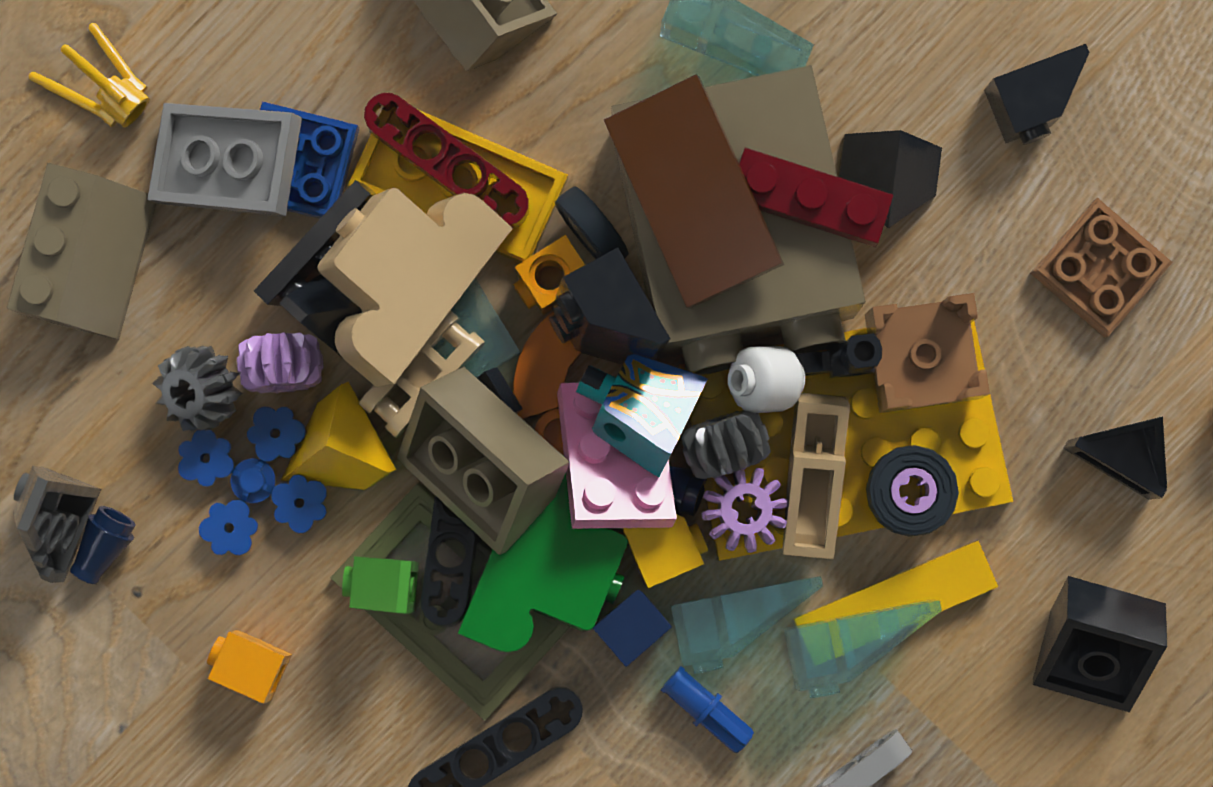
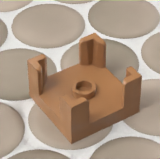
[864,293,990,413]

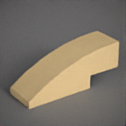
[783,393,850,559]

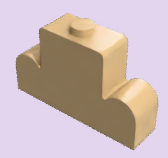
[318,188,513,387]

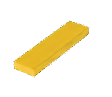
[793,540,999,665]

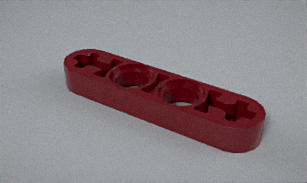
[364,93,529,228]

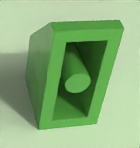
[342,556,420,614]

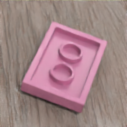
[557,383,677,529]

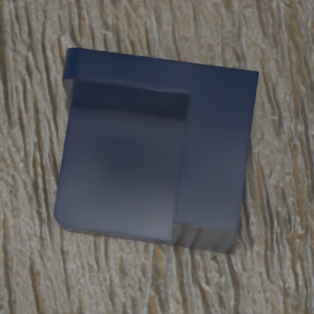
[593,590,672,667]

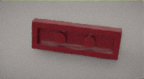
[739,147,894,248]

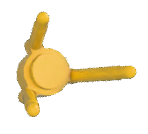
[29,23,150,127]

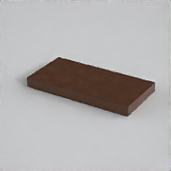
[604,74,784,309]

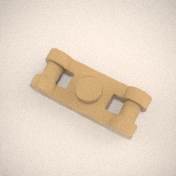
[359,310,485,438]

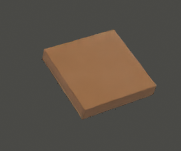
[1030,197,1173,338]

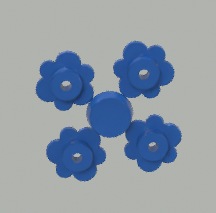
[178,406,327,555]

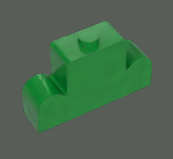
[458,455,628,653]

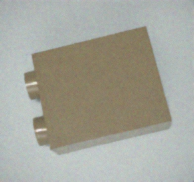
[611,65,866,375]

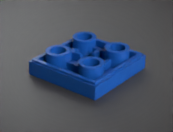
[260,101,359,219]

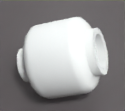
[728,346,805,413]

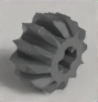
[152,346,243,431]
[681,410,771,479]

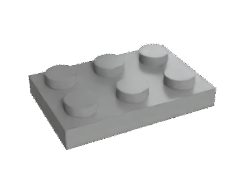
[147,103,302,216]

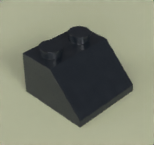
[1033,576,1167,713]

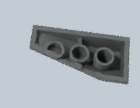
[13,465,101,583]

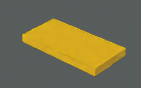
[347,106,568,263]

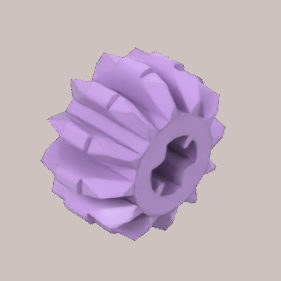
[236,332,323,394]
[701,468,788,553]

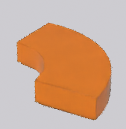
[513,311,582,420]

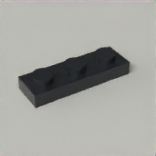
[254,180,376,306]

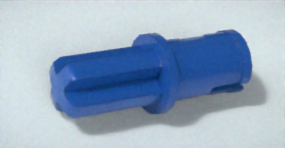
[661,666,754,753]

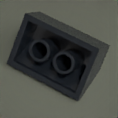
[549,248,671,365]

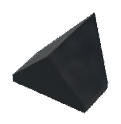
[838,130,942,228]
[280,274,362,357]
[1063,416,1167,500]

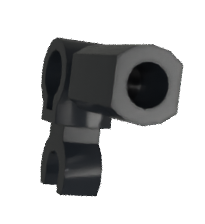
[795,333,882,378]

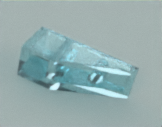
[660,0,814,76]
[669,576,823,673]
[783,599,942,698]

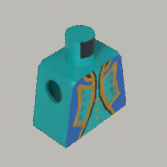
[576,354,708,477]

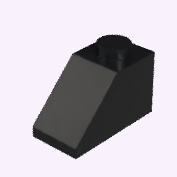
[984,44,1090,145]

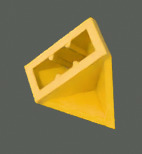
[280,381,396,490]

